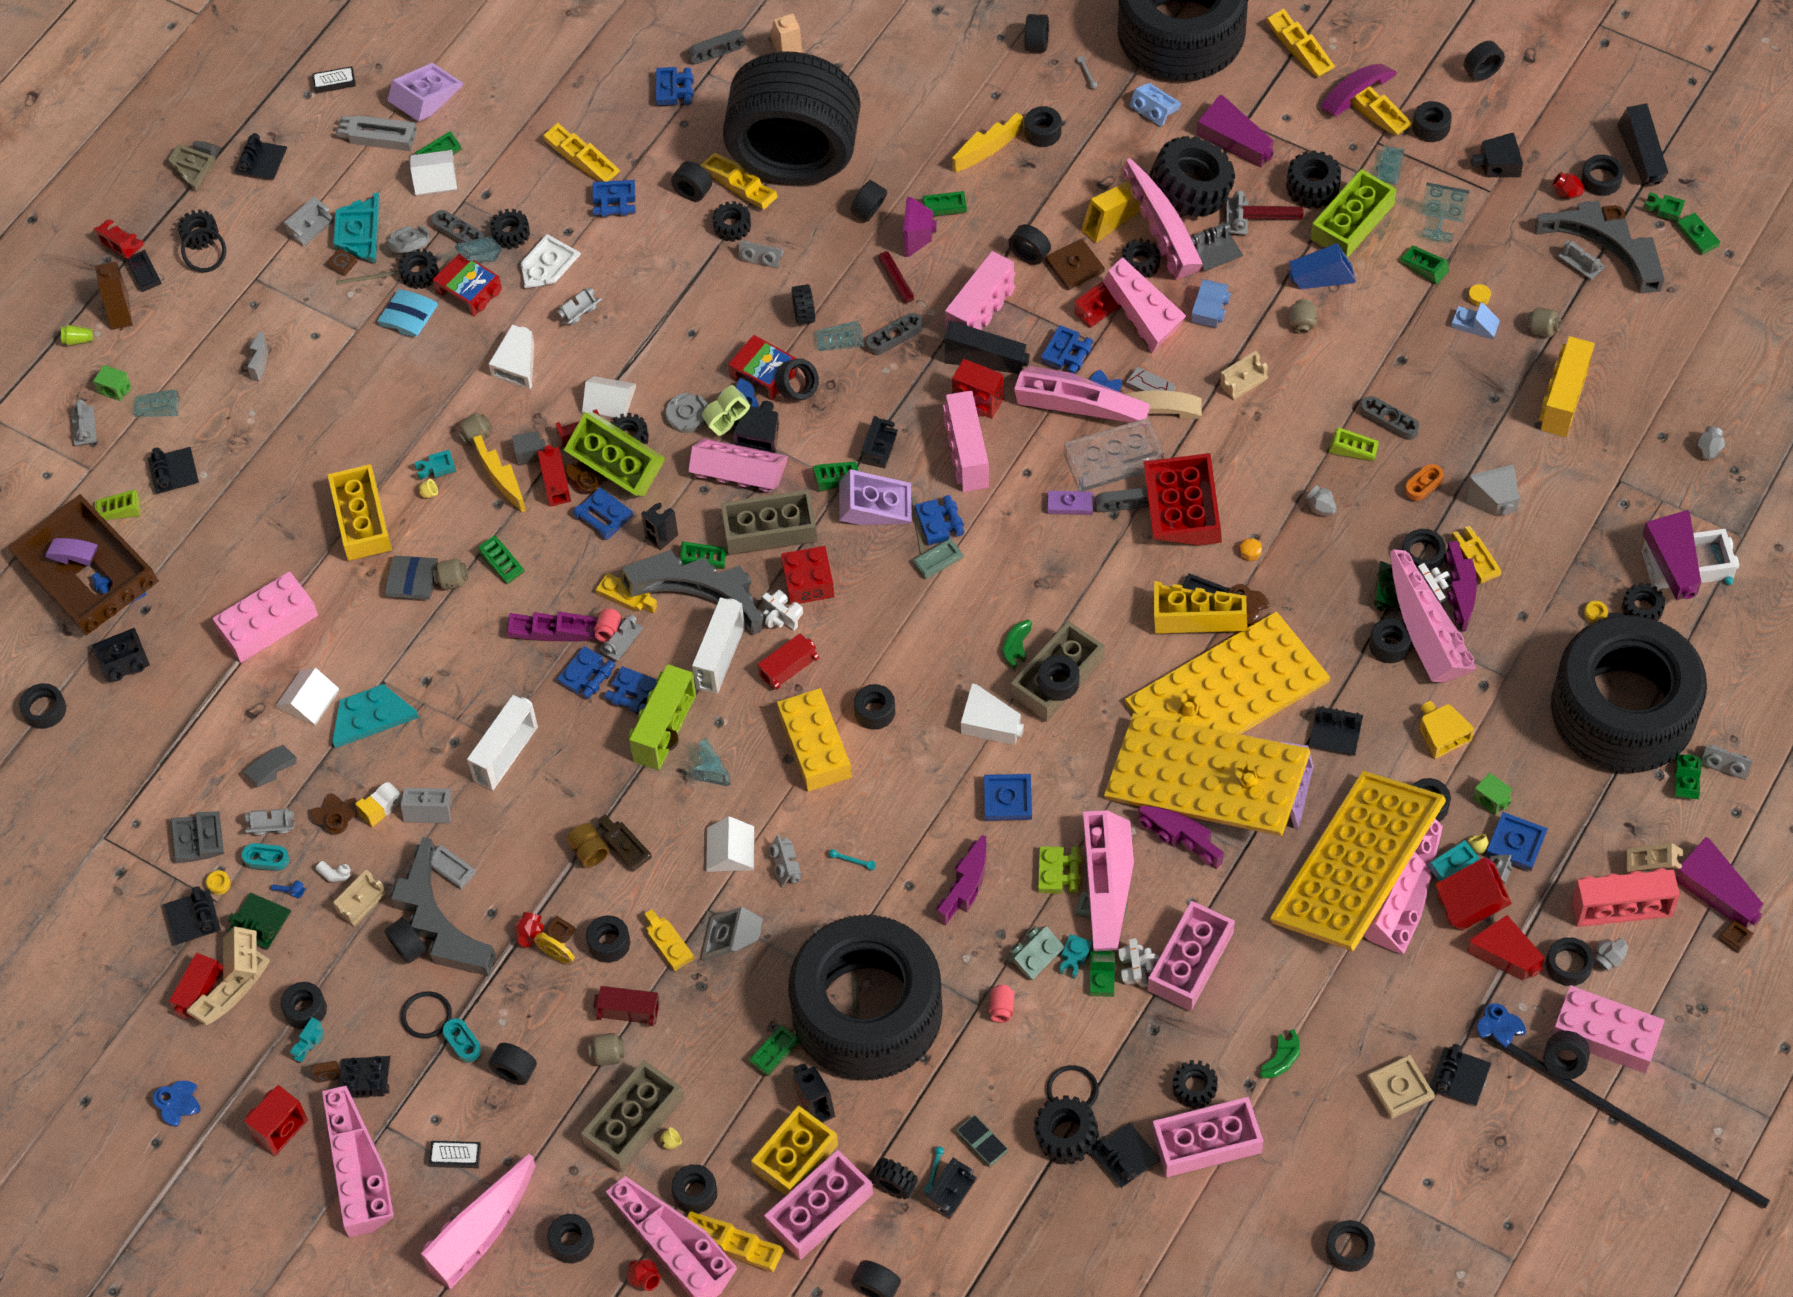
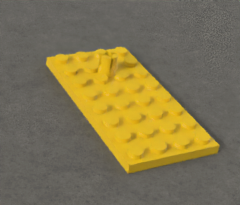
[1125,611,1331,734]
[1104,713,1311,836]
[1270,771,1446,951]

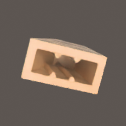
[770,14,802,53]

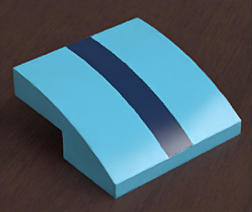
[377,289,438,337]

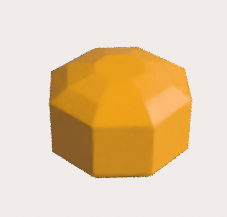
[1240,538,1262,561]

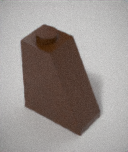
[95,262,133,330]

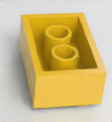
[751,1105,838,1196]

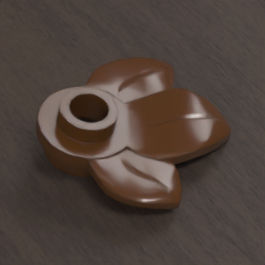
[566,460,608,493]
[1229,584,1270,626]
[311,793,358,834]

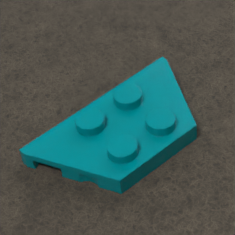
[334,192,380,263]
[333,684,419,748]

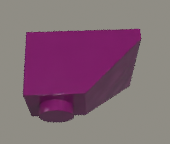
[903,197,937,257]

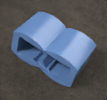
[1191,279,1231,328]

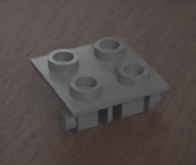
[1190,222,1243,271]

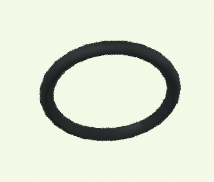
[181,228,226,272]
[401,991,452,1039]
[1047,1065,1099,1108]

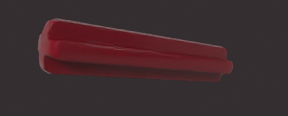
[1242,205,1304,219]
[879,251,914,304]

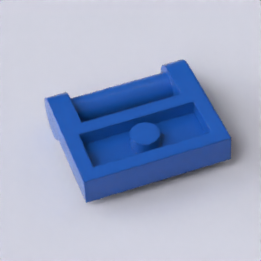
[573,488,633,539]

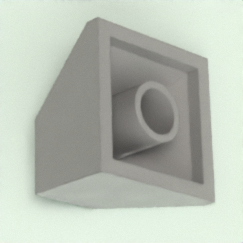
[1465,465,1519,516]
[701,907,763,961]

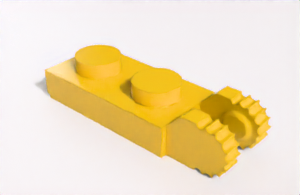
[1451,526,1502,584]

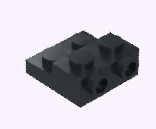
[92,628,150,683]

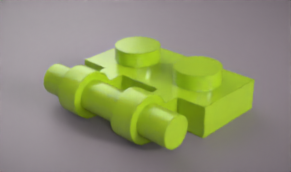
[1038,846,1082,894]

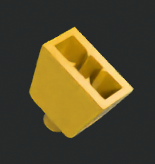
[1419,701,1474,759]

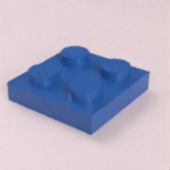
[984,774,1032,821]
[1486,812,1548,871]

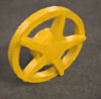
[534,932,575,965]

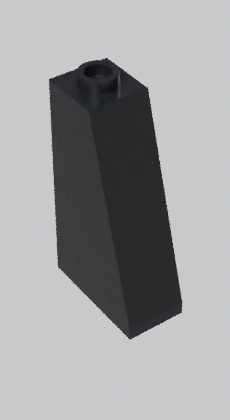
[1617,103,1668,186]
[944,321,1030,374]

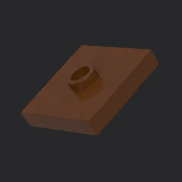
[1046,238,1105,290]

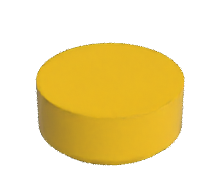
[1468,284,1491,306]
[1584,600,1608,623]
[206,870,231,895]

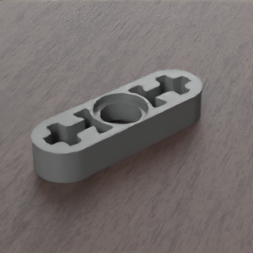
[688,30,747,64]
[432,210,485,251]
[866,313,923,355]
[1360,396,1419,440]
[1095,487,1149,512]

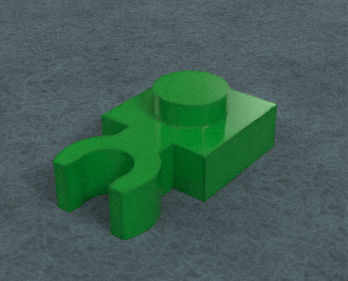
[1644,193,1685,221]

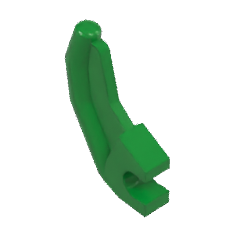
[1001,619,1032,670]
[1259,1029,1300,1079]

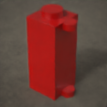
[538,445,571,507]
[758,633,820,690]
[169,953,223,1019]

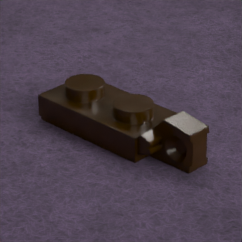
[598,814,652,872]

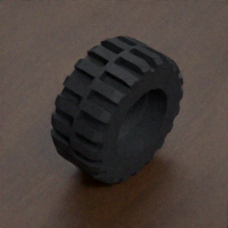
[1150,136,1235,217]

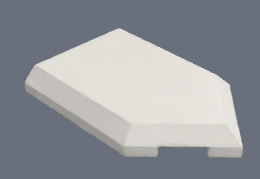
[521,234,581,288]

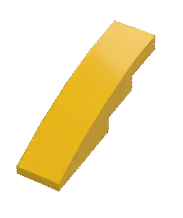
[1266,9,1335,78]
[1350,86,1412,136]
[952,112,1023,173]
[543,123,620,182]
[700,153,778,210]
[473,435,526,512]
[687,1211,784,1272]

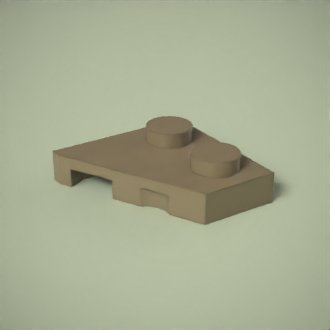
[168,144,216,191]

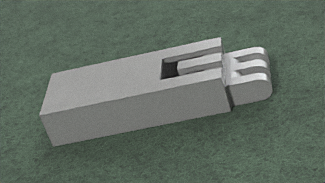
[336,115,417,151]

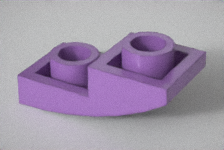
[46,538,98,566]

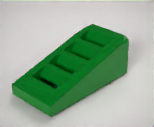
[1400,245,1449,284]
[813,461,859,492]
[478,535,525,584]
[679,541,726,569]

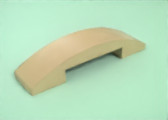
[1126,390,1202,419]
[187,951,270,1025]

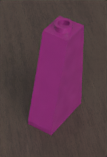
[1197,94,1274,168]
[1642,510,1701,601]
[1675,837,1763,928]

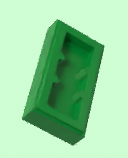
[415,131,462,155]
[922,191,967,216]
[1676,212,1721,255]
[749,1025,800,1077]

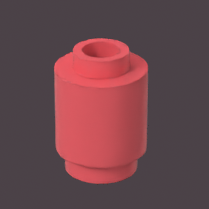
[594,609,622,643]
[989,985,1015,1023]

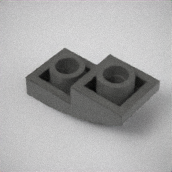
[244,745,297,788]

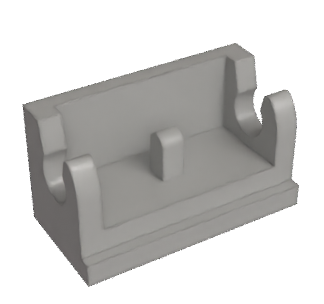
[284,196,334,247]
[401,788,453,823]

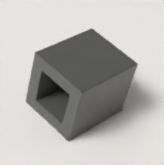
[512,431,546,466]

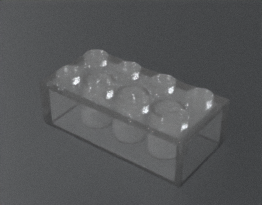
[1064,418,1164,491]

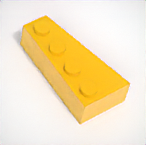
[1154,581,1247,634]

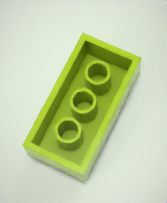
[1311,169,1397,258]
[564,412,666,496]
[628,664,696,771]

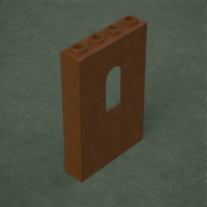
[8,494,159,636]

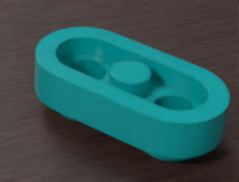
[242,843,290,871]
[443,1018,481,1063]

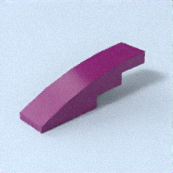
[506,611,598,642]

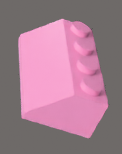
[688,438,788,492]

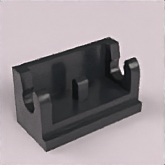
[861,416,898,469]
[641,503,678,550]
[926,1157,977,1219]

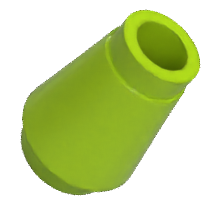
[61,325,93,346]

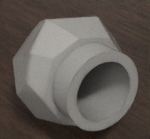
[1697,426,1725,460]
[1305,485,1337,516]
[1594,938,1628,971]

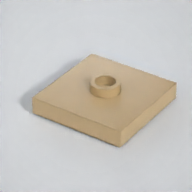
[1366,1055,1435,1119]

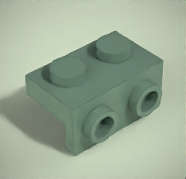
[1006,926,1065,980]

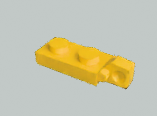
[596,573,658,613]
[644,909,695,972]

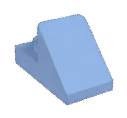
[1451,303,1500,339]

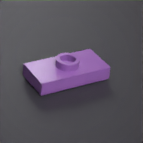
[1048,491,1093,515]

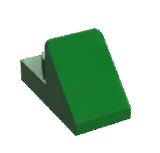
[1090,950,1115,997]

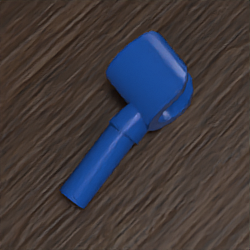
[271,880,306,899]

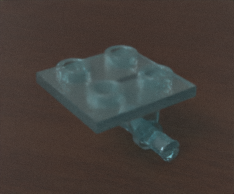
[1422,182,1469,242]

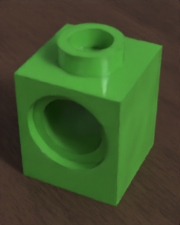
[93,365,131,402]
[1473,772,1512,815]

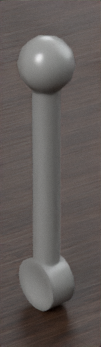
[1077,56,1098,89]

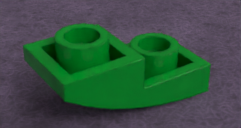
[1675,754,1701,800]

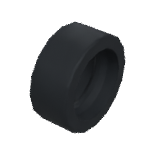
[1463,40,1505,81]
[1581,154,1624,196]
[1009,224,1051,265]
[775,359,819,401]
[1402,529,1446,572]
[19,683,67,729]
[1546,937,1594,986]
[1326,1220,1375,1272]

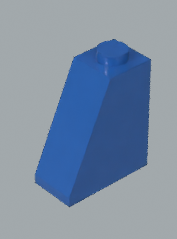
[1288,243,1356,289]

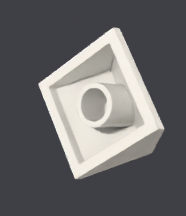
[410,150,458,196]
[582,376,636,419]
[276,668,340,726]
[706,816,754,872]

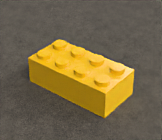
[1539,336,1595,437]
[327,464,392,561]
[777,688,852,792]

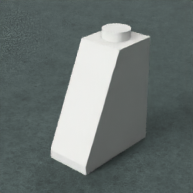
[489,325,534,390]
[961,683,1024,745]

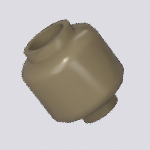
[1289,299,1318,333]
[1527,307,1561,337]
[458,413,493,445]
[433,558,468,590]
[588,1033,625,1066]

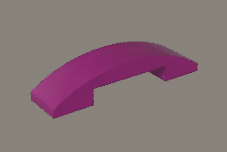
[1321,64,1397,117]

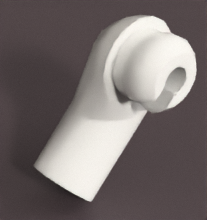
[316,861,351,882]

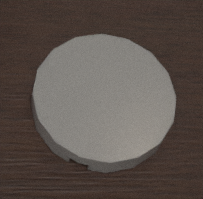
[387,225,430,253]
[665,393,708,433]

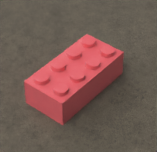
[1571,869,1680,927]

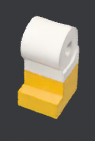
[355,782,403,827]

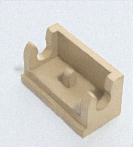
[1220,351,1268,400]
[1627,843,1683,873]
[333,870,387,927]
[223,927,257,983]

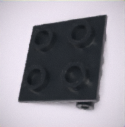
[234,133,287,180]
[147,447,199,494]
[1309,705,1363,756]
[163,886,221,945]
[1430,1044,1491,1106]
[338,1056,391,1098]
[1092,1122,1161,1188]

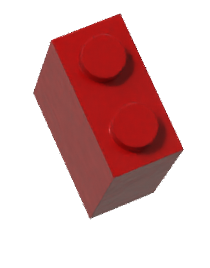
[1436,857,1512,931]

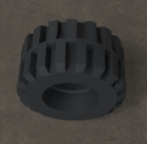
[1286,150,1341,208]
[1034,1095,1099,1164]

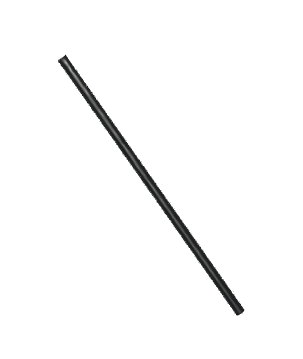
[1484,1035,1770,1208]

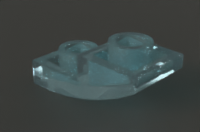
[1377,146,1404,185]

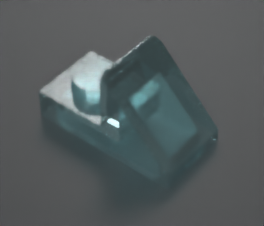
[693,738,731,786]

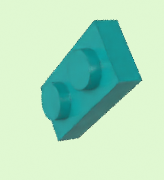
[1428,840,1480,882]

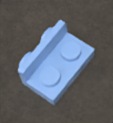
[1129,83,1181,126]

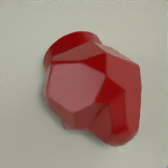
[1552,172,1584,199]
[514,912,544,948]
[627,1259,661,1291]

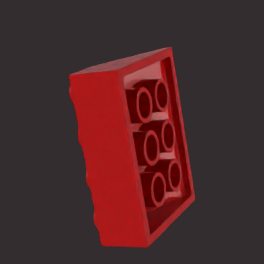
[1144,453,1222,545]

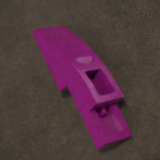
[1444,541,1477,632]
[1138,806,1224,869]
[936,835,987,926]

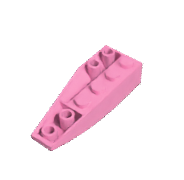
[1122,158,1203,280]
[1014,366,1150,425]
[1390,549,1477,683]
[1083,810,1134,951]
[1364,819,1443,954]
[322,1086,394,1238]
[421,1154,536,1290]
[606,1176,737,1297]

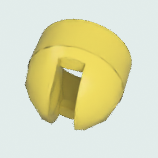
[419,479,438,498]
[1468,834,1489,854]
[660,1127,682,1150]

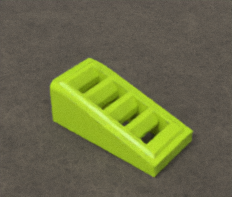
[1328,427,1379,461]
[95,490,140,520]

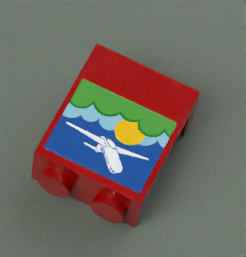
[432,252,502,317]
[728,335,798,400]

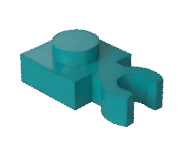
[414,449,456,479]
[1060,934,1093,979]
[290,1017,324,1063]

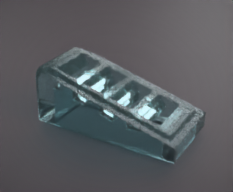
[455,237,502,261]
[817,321,864,351]
[134,390,180,417]

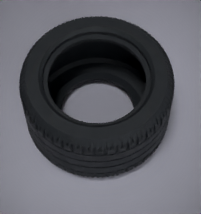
[1118,0,1248,81]
[723,51,860,185]
[1551,615,1707,773]
[788,914,943,1081]

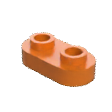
[1405,464,1444,501]

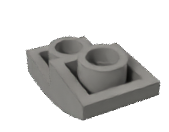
[247,331,268,382]

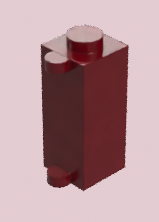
[593,986,660,1027]

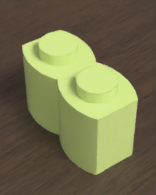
[702,385,750,436]

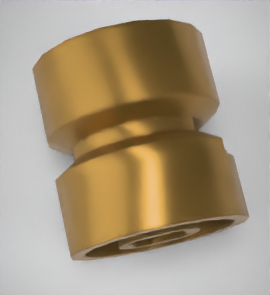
[566,823,610,868]

